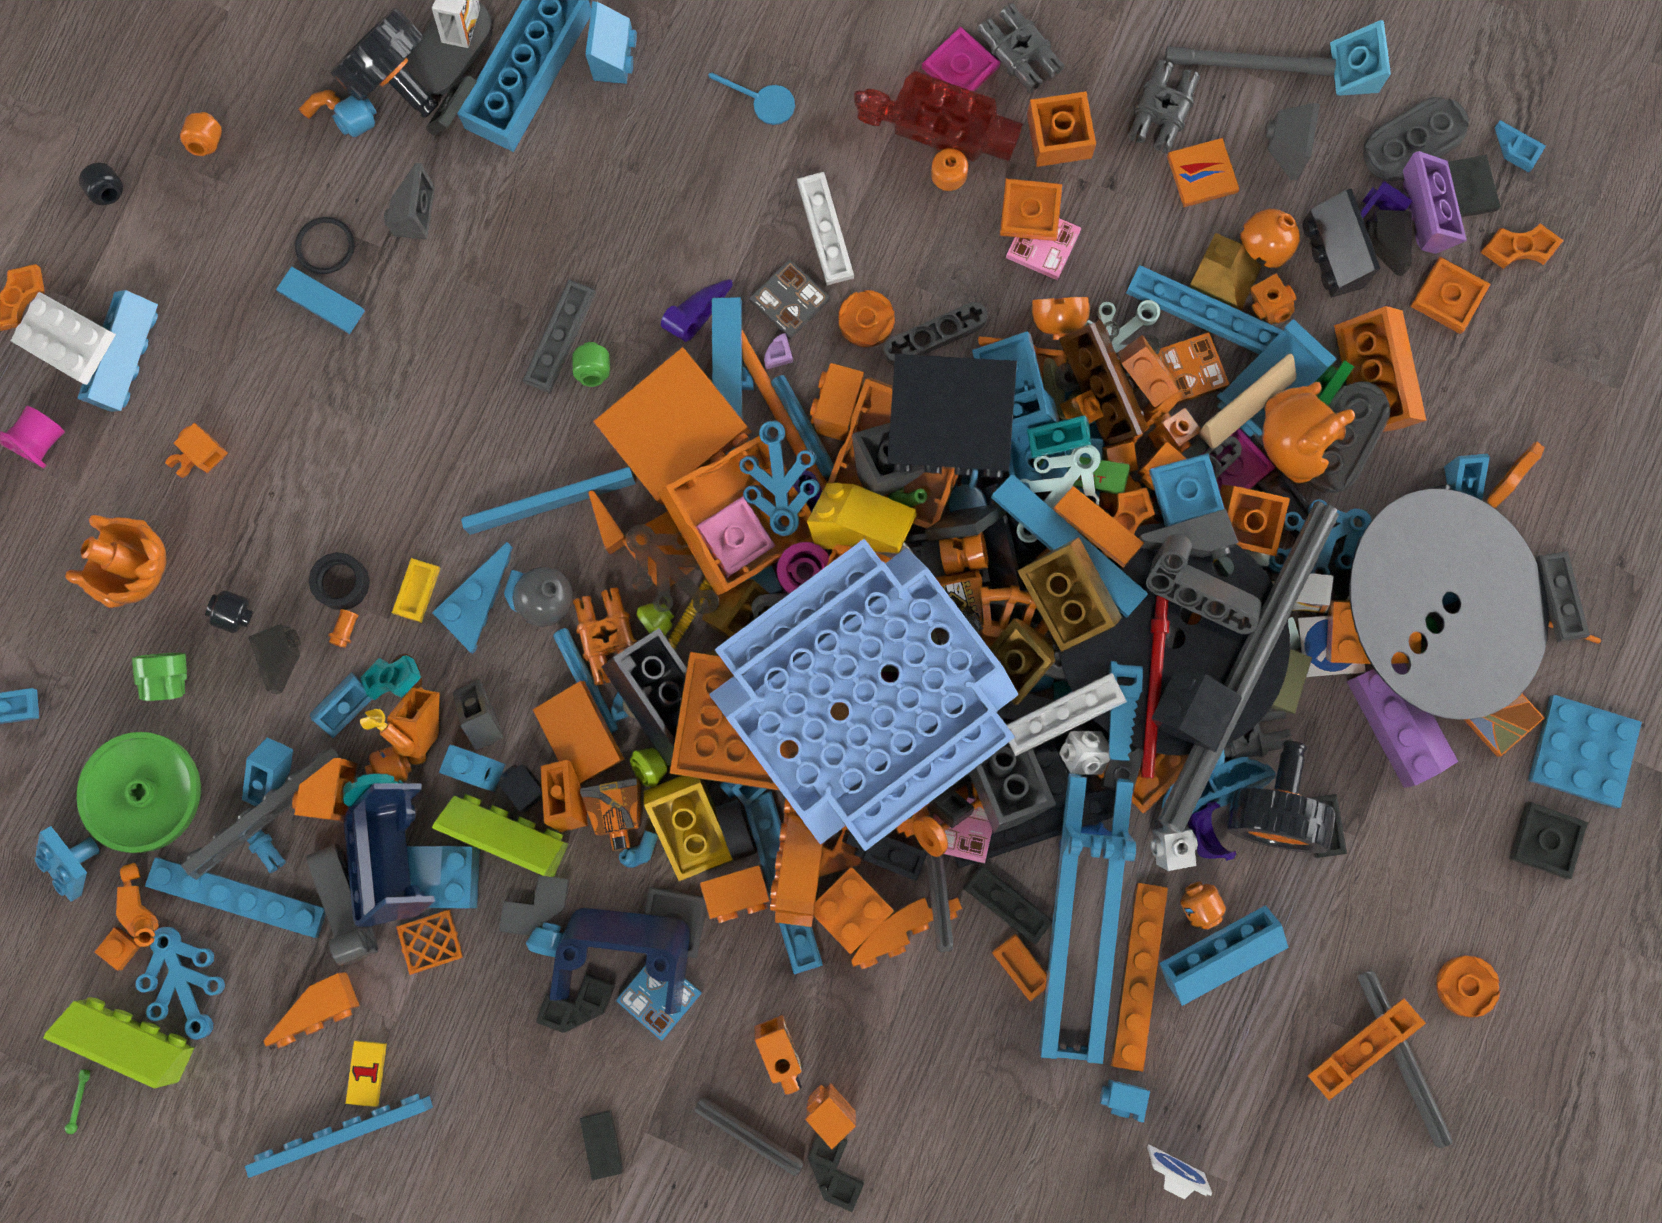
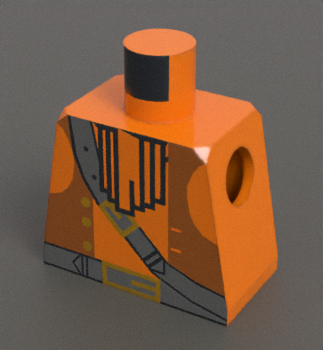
[580,778,641,851]

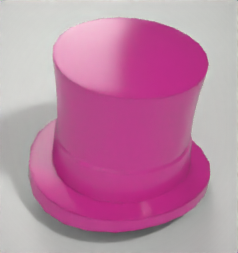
[0,406,65,469]
[777,542,830,593]

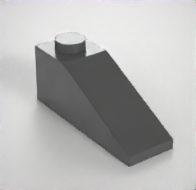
[1139,509,1238,559]

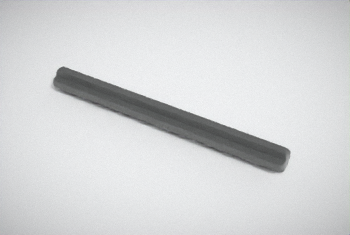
[1358,970,1453,1148]

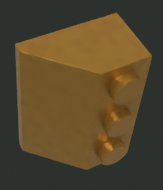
[1018,537,1122,652]

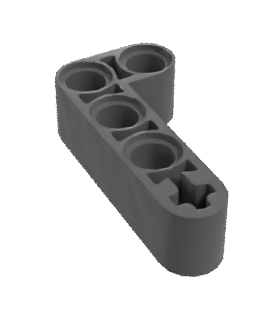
[1146,534,1261,634]
[307,843,379,966]

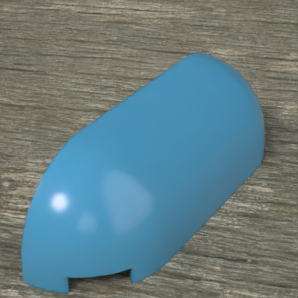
[1162,757,1276,815]

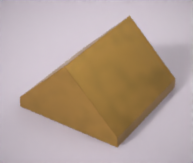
[989,618,1055,705]

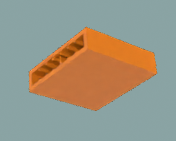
[593,347,752,505]

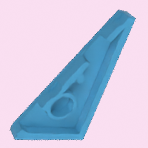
[432,542,513,654]

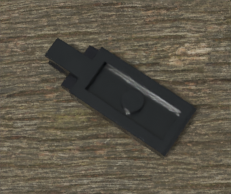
[842,830,927,881]

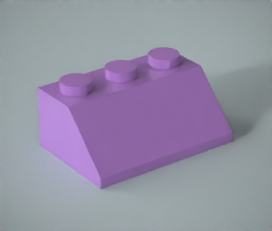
[1403,151,1467,254]

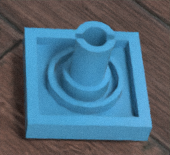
[35,826,100,902]

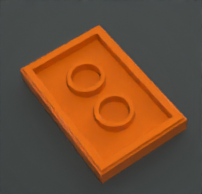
[532,681,624,785]

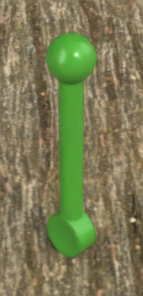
[65,1069,90,1134]

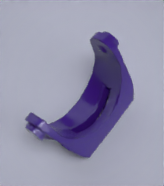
[1188,801,1237,861]

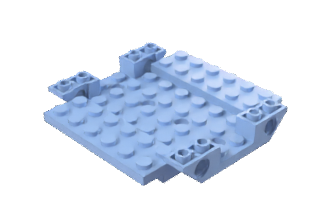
[709,539,1019,851]

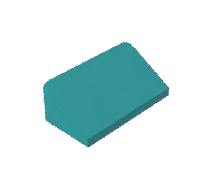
[1027,415,1091,458]

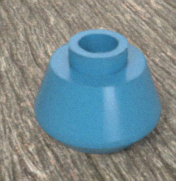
[526,922,563,957]

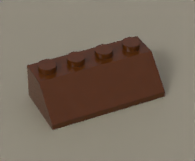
[1059,319,1148,446]

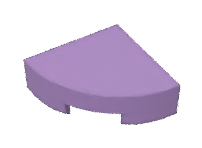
[764,333,793,370]

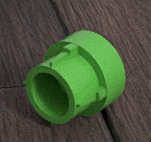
[132,652,187,701]

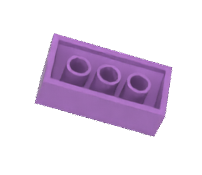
[1347,663,1458,788]

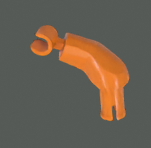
[116,863,159,947]

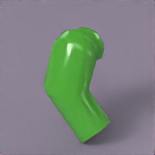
[888,487,927,507]

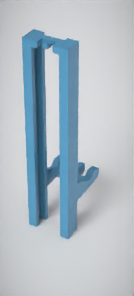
[1039,773,1136,1064]

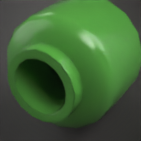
[572,342,610,387]

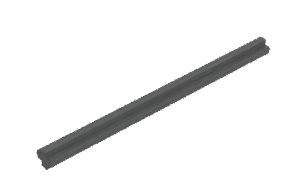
[1157,501,1339,833]

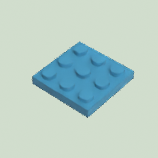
[1528,695,1642,808]

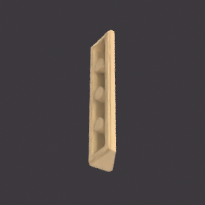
[1198,354,1296,449]

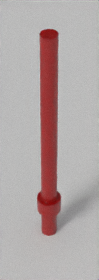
[1141,596,1170,779]

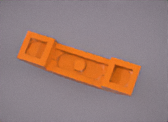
[1308,998,1426,1101]

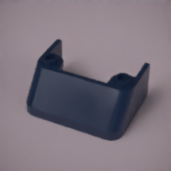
[344,783,435,927]
[549,908,690,1014]

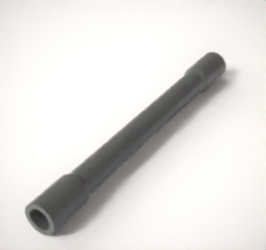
[1165,46,1336,76]

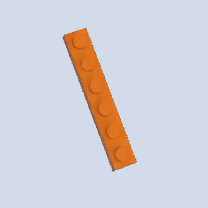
[1111,883,1168,1072]

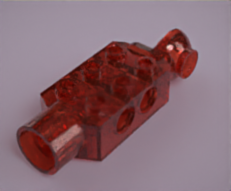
[854,71,1023,162]

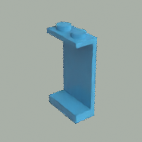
[1217,319,1336,438]

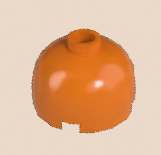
[1240,208,1300,268]
[1032,297,1090,340]

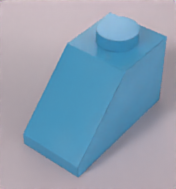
[242,737,293,806]

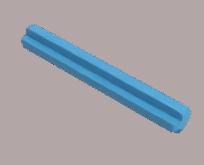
[771,375,834,478]
[553,628,618,734]

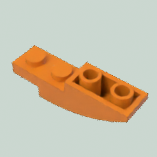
[851,897,962,970]

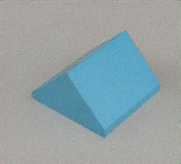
[1330,20,1391,96]

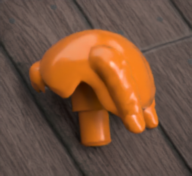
[1262,382,1355,483]
[65,515,166,608]

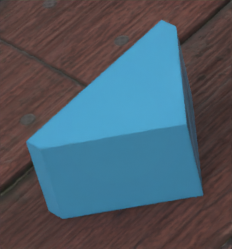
[1444,454,1490,500]

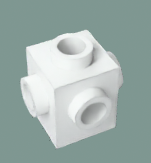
[1059,731,1110,774]
[1151,825,1198,871]

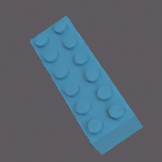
[457,0,591,152]

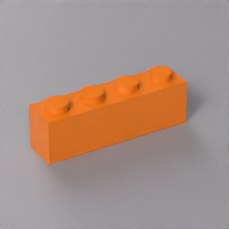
[805,1083,856,1149]

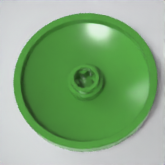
[77,732,201,853]

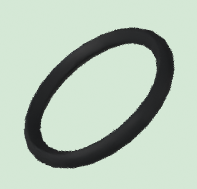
[295,217,355,274]

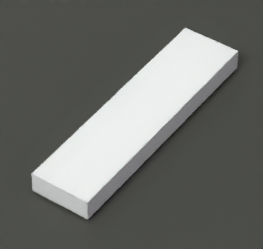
[797,172,854,285]
[1006,673,1127,756]

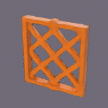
[396,910,463,975]

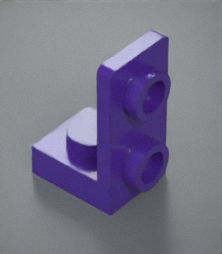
[1360,181,1412,220]

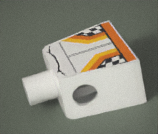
[432,0,480,48]
[1271,574,1333,616]

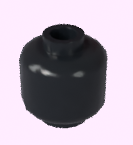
[79,162,123,206]
[205,590,253,633]

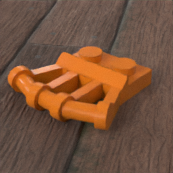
[978,585,1049,648]

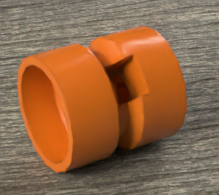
[939,532,988,575]

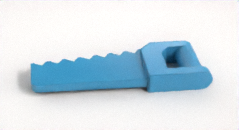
[1109,661,1143,761]

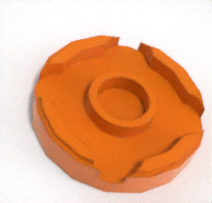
[839,290,895,347]
[1436,955,1500,1017]

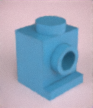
[1100,1079,1150,1123]

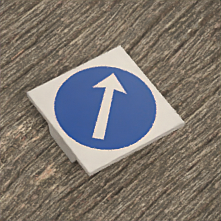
[1298,616,1366,677]
[1147,1144,1212,1199]

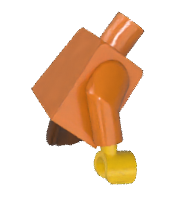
[360,653,440,765]

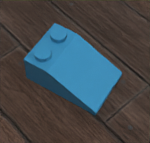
[407,846,480,908]

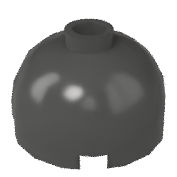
[512,566,573,627]

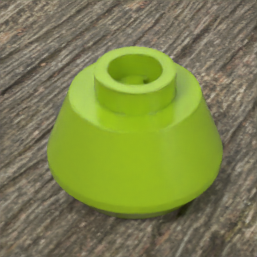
[636,602,674,636]
[630,748,668,787]

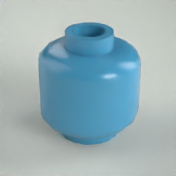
[332,95,377,137]

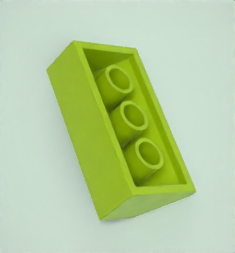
[432,793,569,877]
[43,997,194,1089]

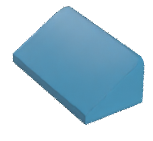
[310,672,372,738]

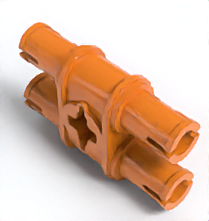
[573,588,637,686]

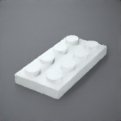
[11,292,116,385]

